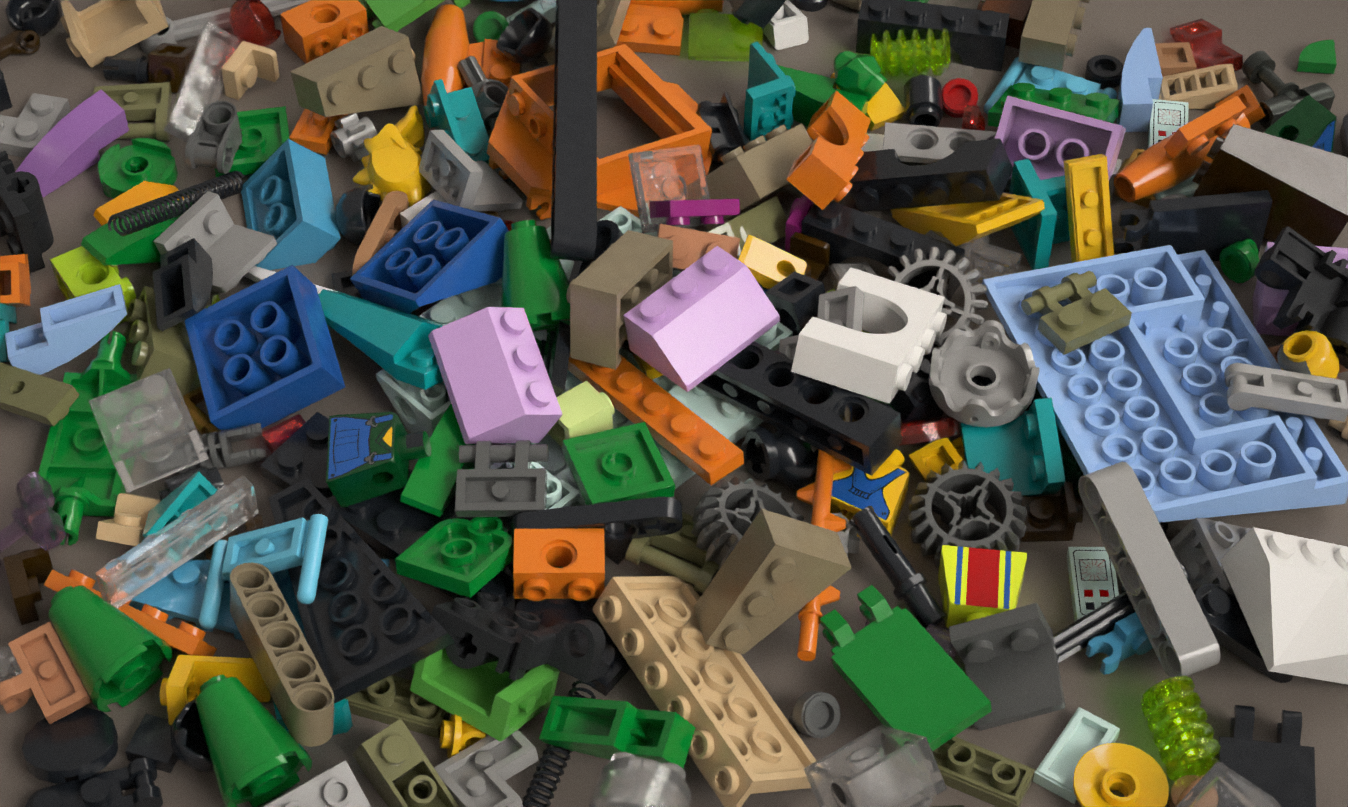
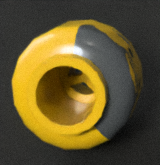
[1277,330,1340,379]

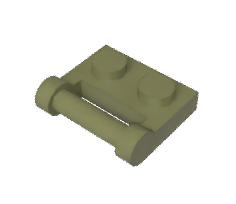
[93,82,172,141]
[625,512,719,593]

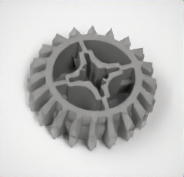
[887,247,988,359]

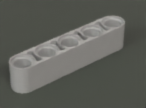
[1078,461,1221,680]

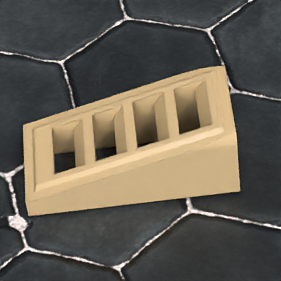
[1158,64,1238,109]

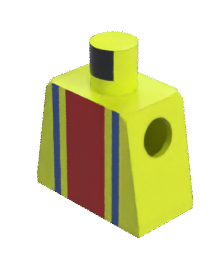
[938,545,1027,629]

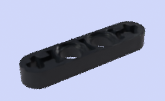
[510,497,683,546]

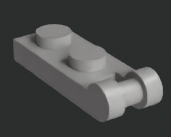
[1224,363,1348,422]

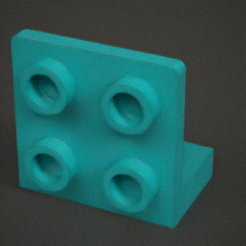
[743,42,796,142]
[423,79,490,163]
[960,398,1066,497]

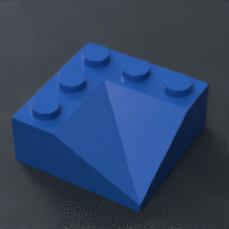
[350,199,509,314]
[184,265,345,431]

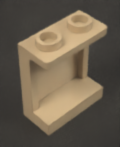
[60,0,169,68]

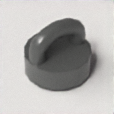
[789,690,841,739]

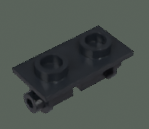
[696,92,750,166]

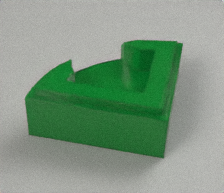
[1297,40,1337,74]

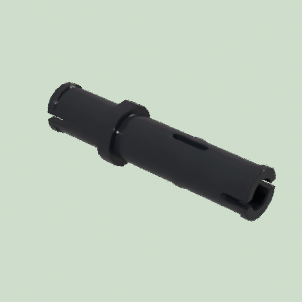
[849,506,947,631]

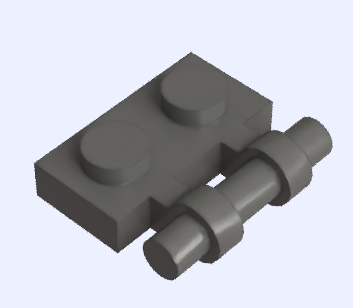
[455,440,549,517]

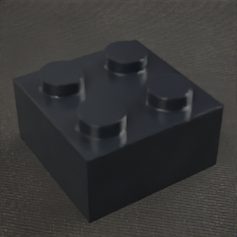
[890,359,944,424]

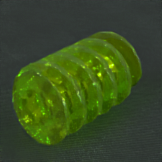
[870,28,951,77]
[1140,676,1221,782]

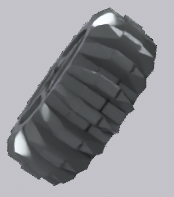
[907,460,1027,568]
[691,476,804,570]

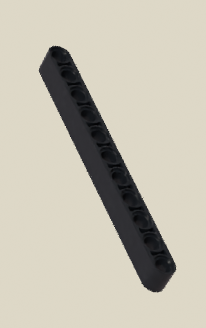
[550,0,597,262]

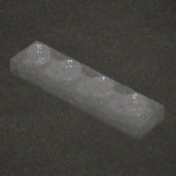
[164,21,240,142]
[95,475,259,609]

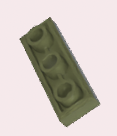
[0,362,80,427]
[345,675,450,738]
[886,736,1035,807]

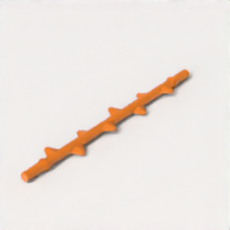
[797,449,852,661]

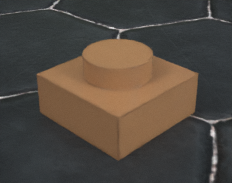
[1155,42,1197,77]

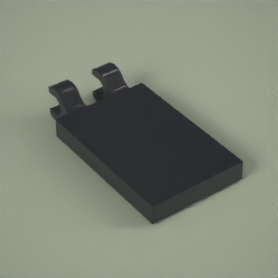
[1114,190,1272,262]
[1216,705,1316,807]

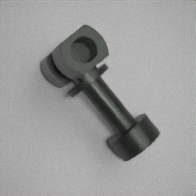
[1242,51,1335,129]

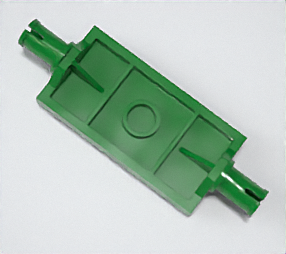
[30,331,150,545]

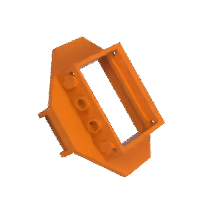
[487,44,713,220]

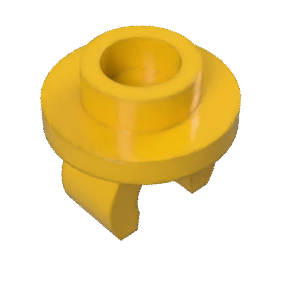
[439,714,486,758]

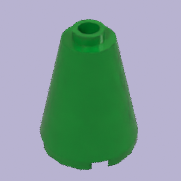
[501,220,570,333]
[48,586,172,712]
[195,675,312,807]

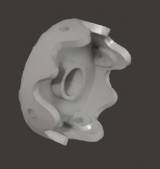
[929,320,1039,427]

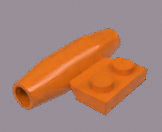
[614,0,724,56]
[421,4,520,106]
[1114,96,1250,202]

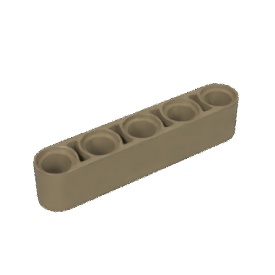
[230,562,334,747]

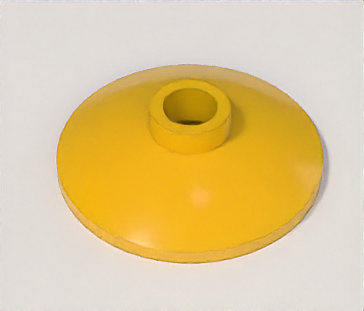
[1073,743,1169,807]

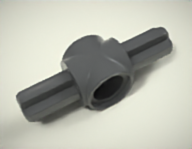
[458,56,509,130]

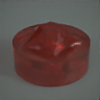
[962,105,986,131]

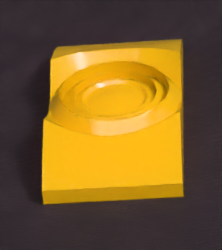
[891,192,1045,246]

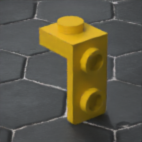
[160,655,271,725]

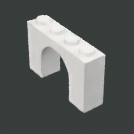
[791,267,947,404]

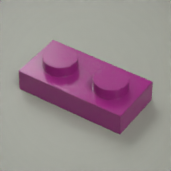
[649,199,740,225]

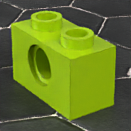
[50,246,136,325]

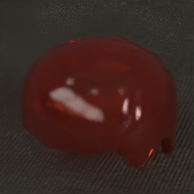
[229,0,281,47]

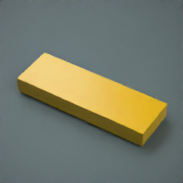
[1064,154,1114,263]

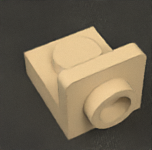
[221,41,279,100]
[96,493,161,547]

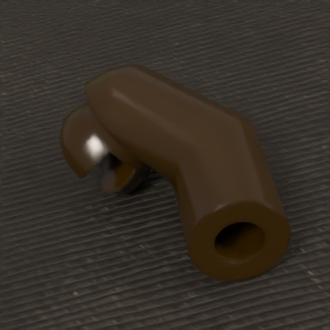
[0,30,41,61]

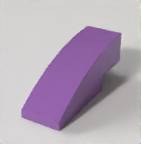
[15,89,129,197]

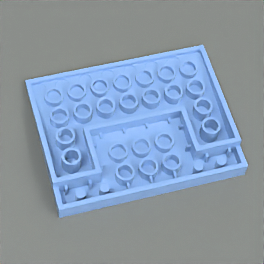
[982,245,1348,523]

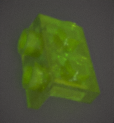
[688,9,763,61]

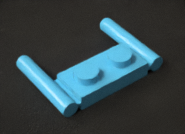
[984,57,1117,115]
[199,514,328,629]

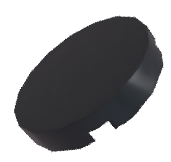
[22,708,119,783]

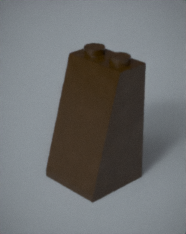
[1192,124,1348,247]

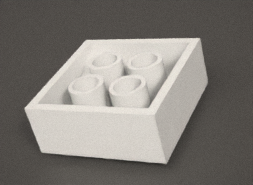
[1220,527,1348,685]

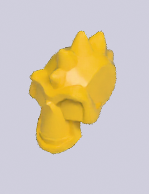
[352,105,432,207]

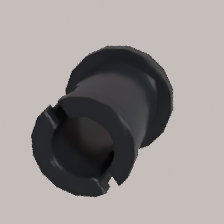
[103,55,149,84]

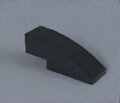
[153,238,213,332]

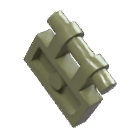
[1021,271,1132,355]

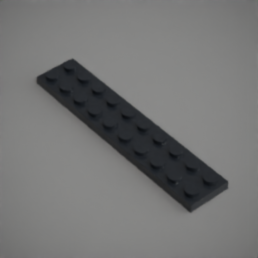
[260,412,631,696]

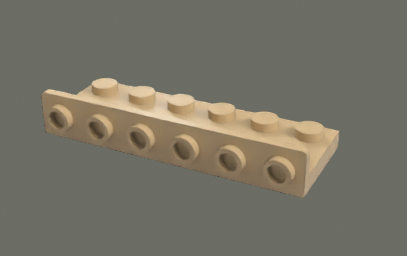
[593,576,826,807]

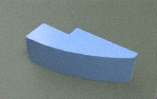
[1116,28,1163,132]
[5,284,127,375]

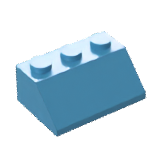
[241,139,341,270]

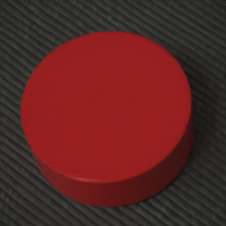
[941,78,978,118]

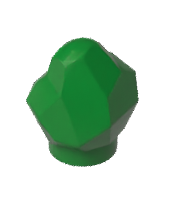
[834,51,888,102]

